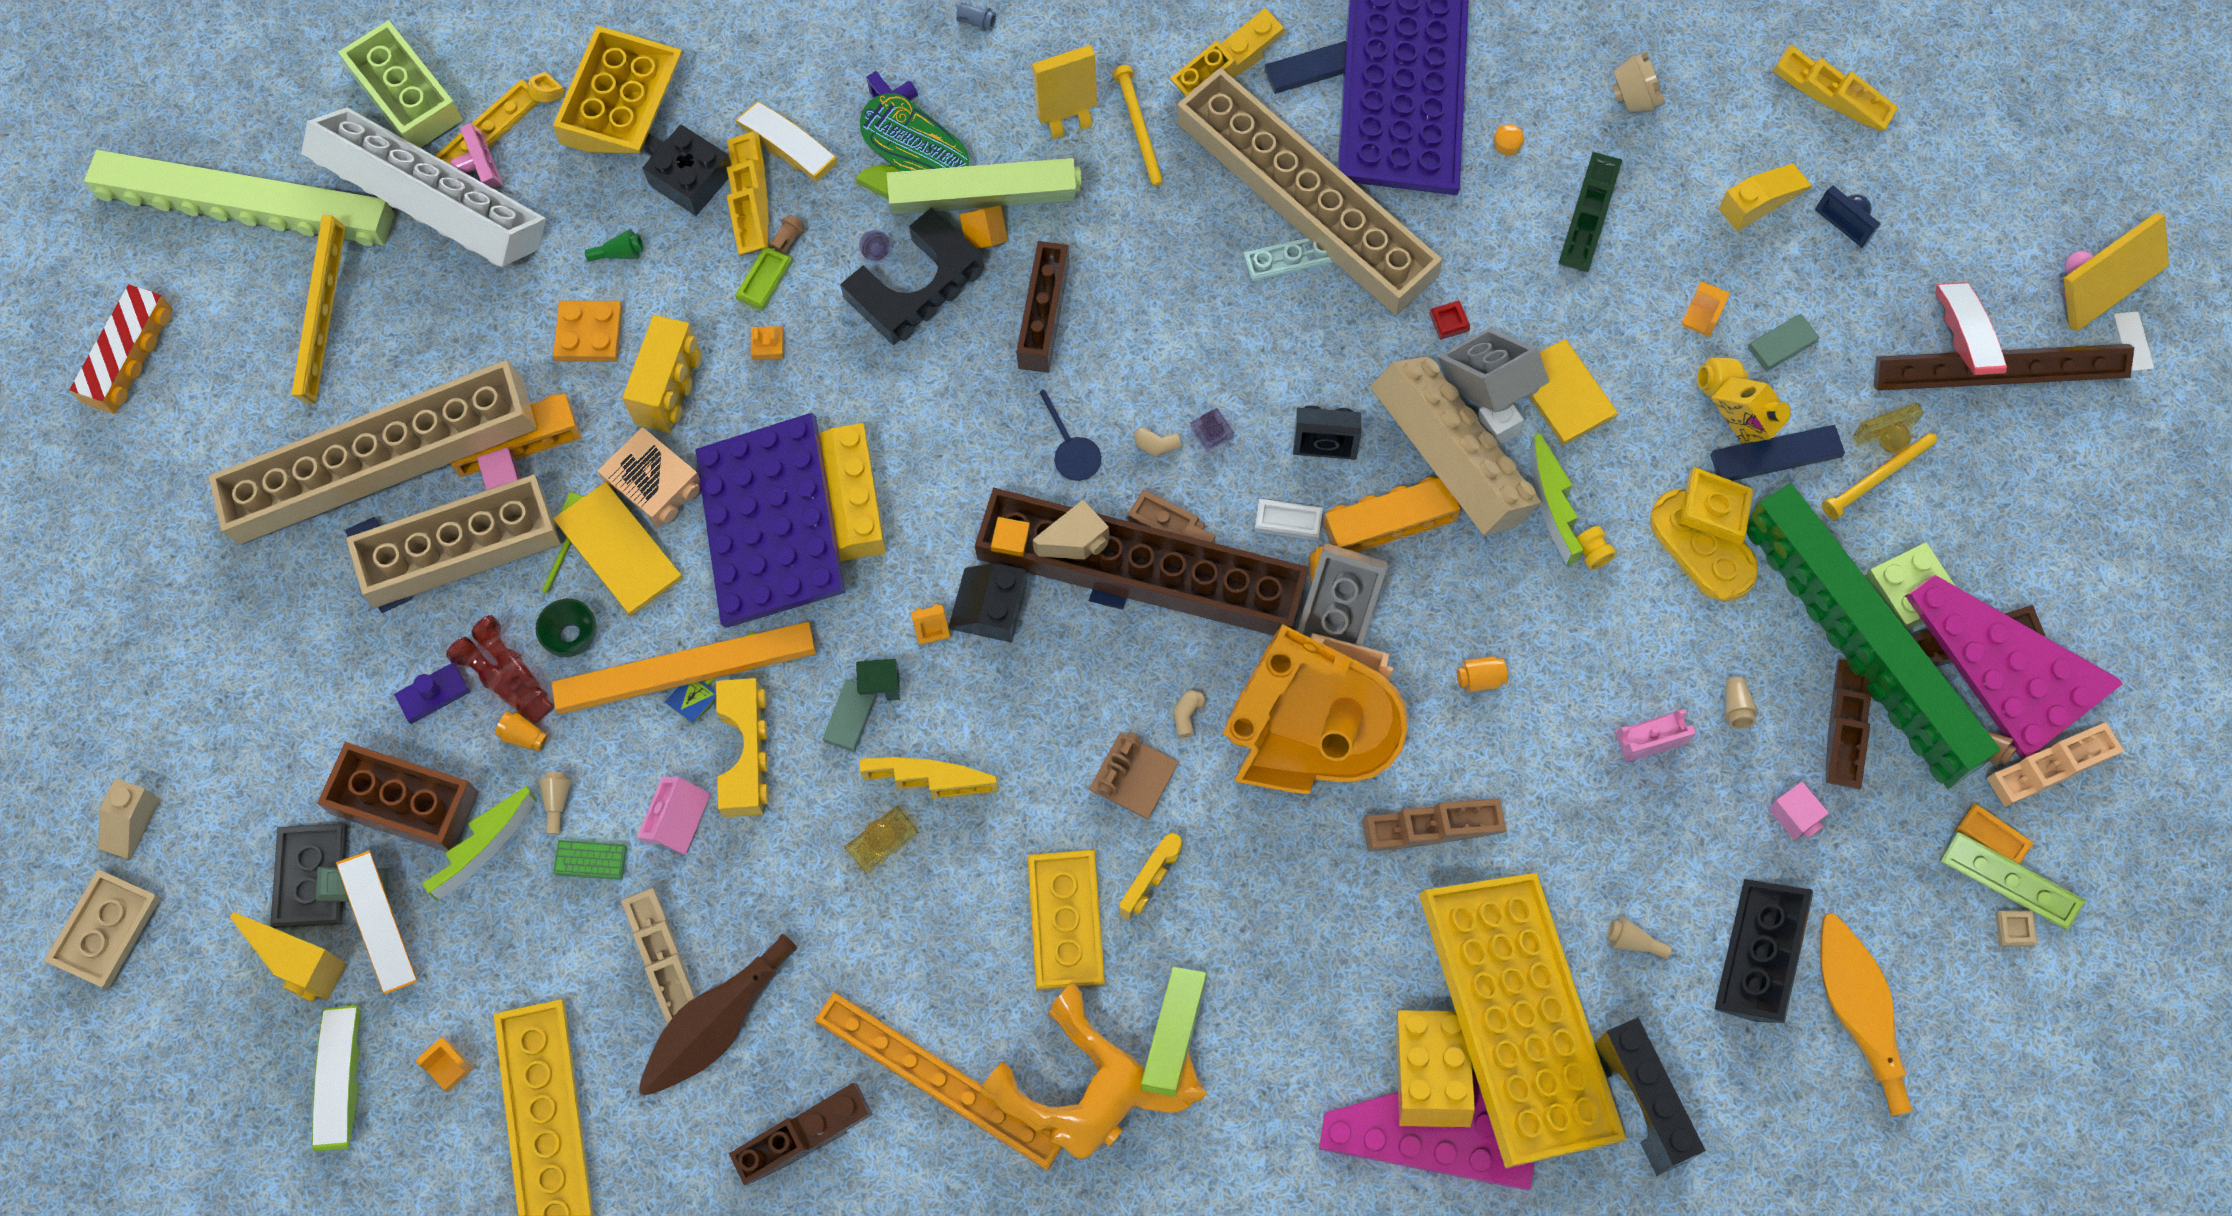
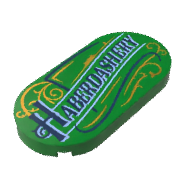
[860,93,969,172]

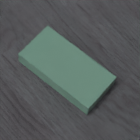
[1748,314,1820,372]
[823,679,877,752]

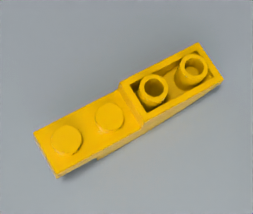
[1170,7,1285,97]

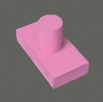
[451,123,503,189]

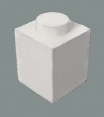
[1478,403,1524,446]

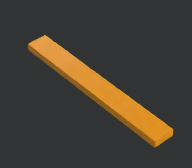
[551,621,816,715]
[814,992,1062,1171]

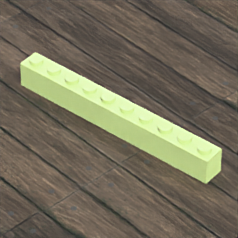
[84,150,395,246]

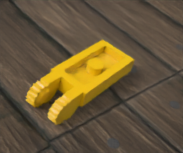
[1119,832,1183,921]

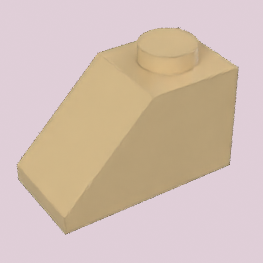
[1033,500,1110,559]
[98,778,160,860]

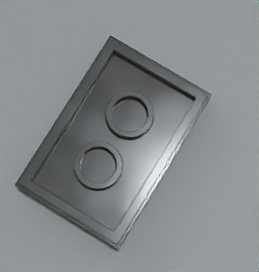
[270,823,348,928]

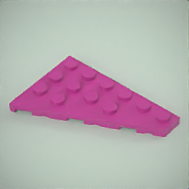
[1905,575,2122,759]
[1319,1071,1534,1191]

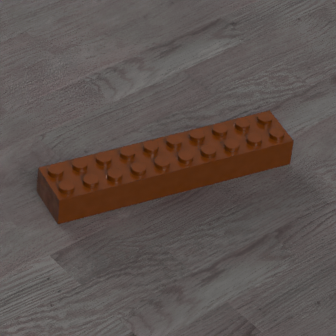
[975,487,1309,636]

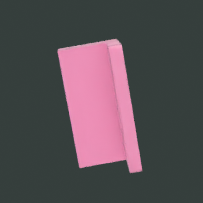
[637,777,710,854]

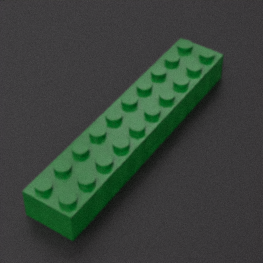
[1746,483,2001,789]

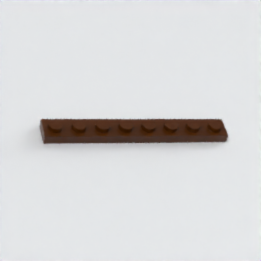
[1874,344,2135,391]

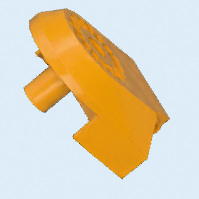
[1222,624,1408,794]

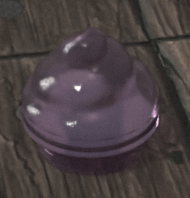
[859,230,890,261]

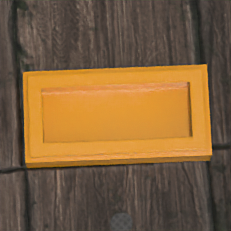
[1954,803,2034,864]

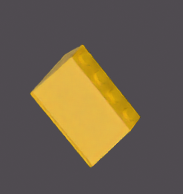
[553,25,683,154]
[819,423,886,562]

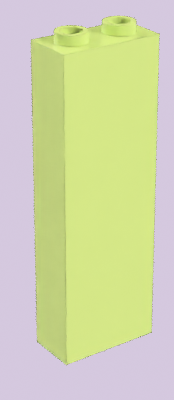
[886,158,1081,215]

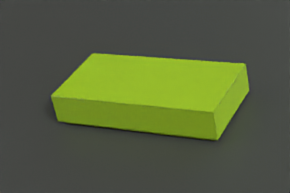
[735,247,793,311]

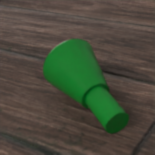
[585,229,643,262]

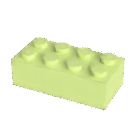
[338,20,463,148]

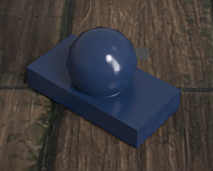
[1815,185,1881,248]

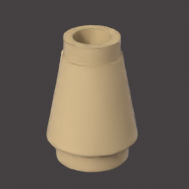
[1724,677,1758,729]

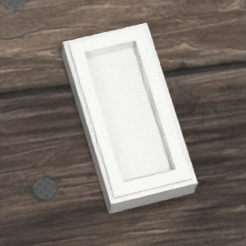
[1254,499,1323,541]

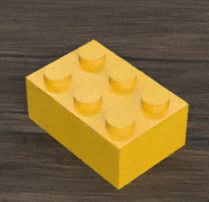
[622,314,702,433]
[1395,1010,1475,1127]

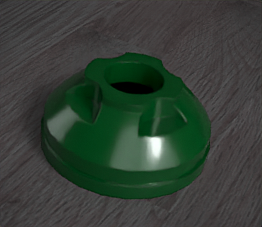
[535,598,597,657]

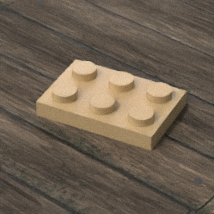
[44,869,161,990]

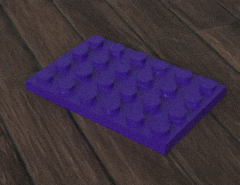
[695,413,845,628]

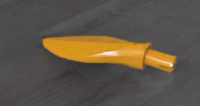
[1820,913,1913,1116]

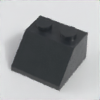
[1293,405,1362,460]
[948,563,1028,643]

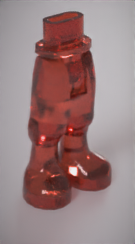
[446,615,554,724]

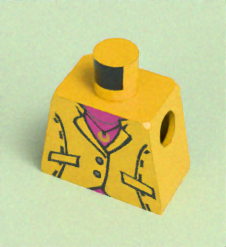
[1711,377,1791,443]

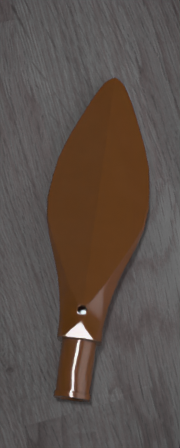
[639,934,797,1095]

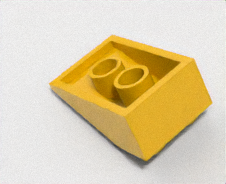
[230,912,346,1003]

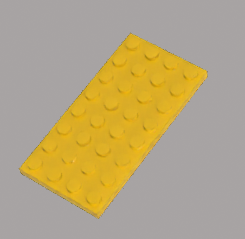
[1419,873,1627,1169]

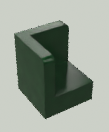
[856,659,900,701]

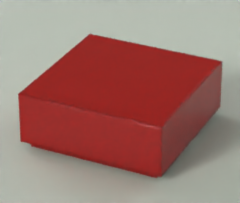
[1429,300,1470,340]

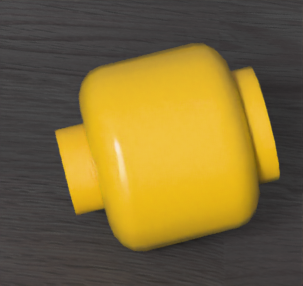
[1697,357,1748,398]

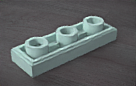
[1243,238,1334,282]

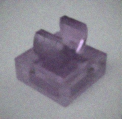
[1190,408,1234,452]

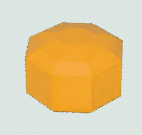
[1493,124,1525,156]

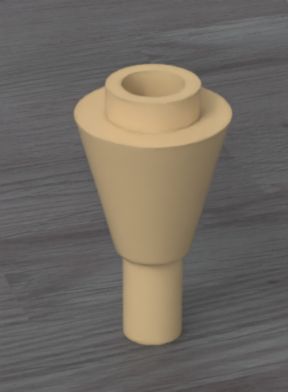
[538,772,572,834]
[1606,916,1672,959]

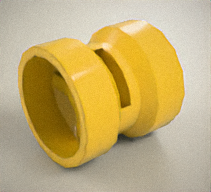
[1576,526,1617,571]

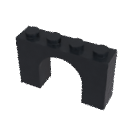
[840,207,984,346]
[1594,1017,1706,1176]

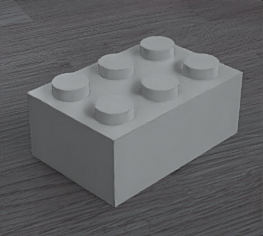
[1438,327,1549,413]
[1297,543,1388,646]

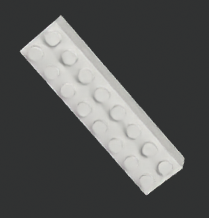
[301,107,546,267]

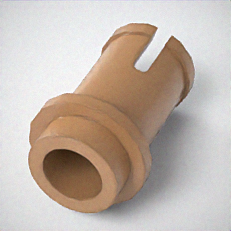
[768,215,804,255]

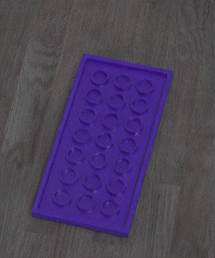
[1337,0,1469,195]

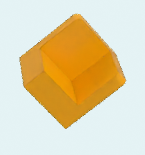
[959,205,1008,249]
[1682,281,1730,337]
[415,1036,474,1093]

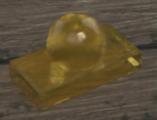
[1853,403,1924,454]
[844,805,919,874]

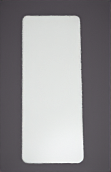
[2114,312,2154,371]

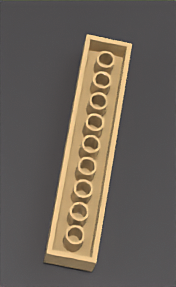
[1177,67,1443,316]
[208,360,537,545]

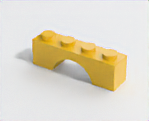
[716,678,769,818]

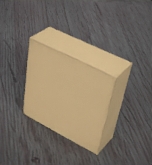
[1995,911,2038,947]

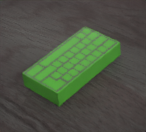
[553,840,627,880]

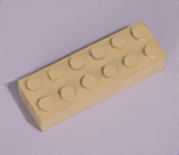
[1370,356,1542,535]
[346,474,561,609]

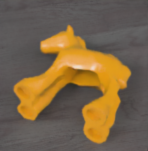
[979,982,1207,1159]

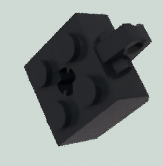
[642,124,732,216]

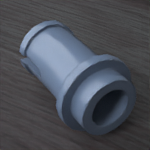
[956,2,996,31]

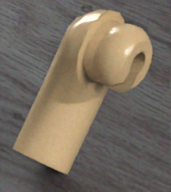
[1134,427,1182,456]
[1173,690,1205,739]

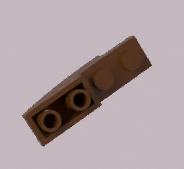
[729,1083,873,1185]

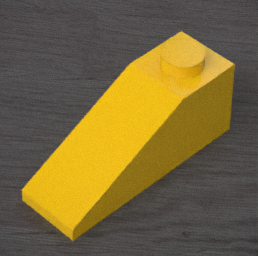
[1719,163,1812,232]

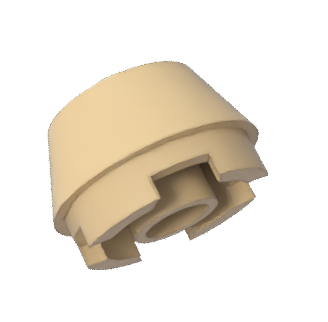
[1612,52,1665,113]

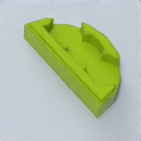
[855,165,899,200]

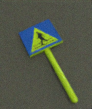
[665,631,755,724]

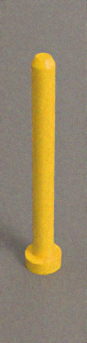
[1112,65,1163,186]
[1821,433,1938,520]

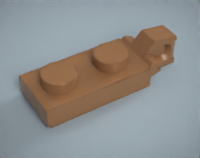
[1127,490,1216,543]

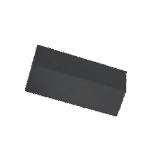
[1714,879,1813,1023]

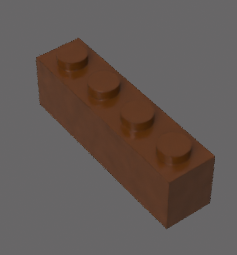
[1016,241,1070,373]

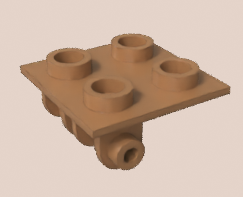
[1089,732,1179,819]

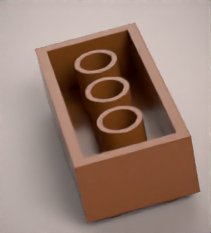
[317,742,479,852]

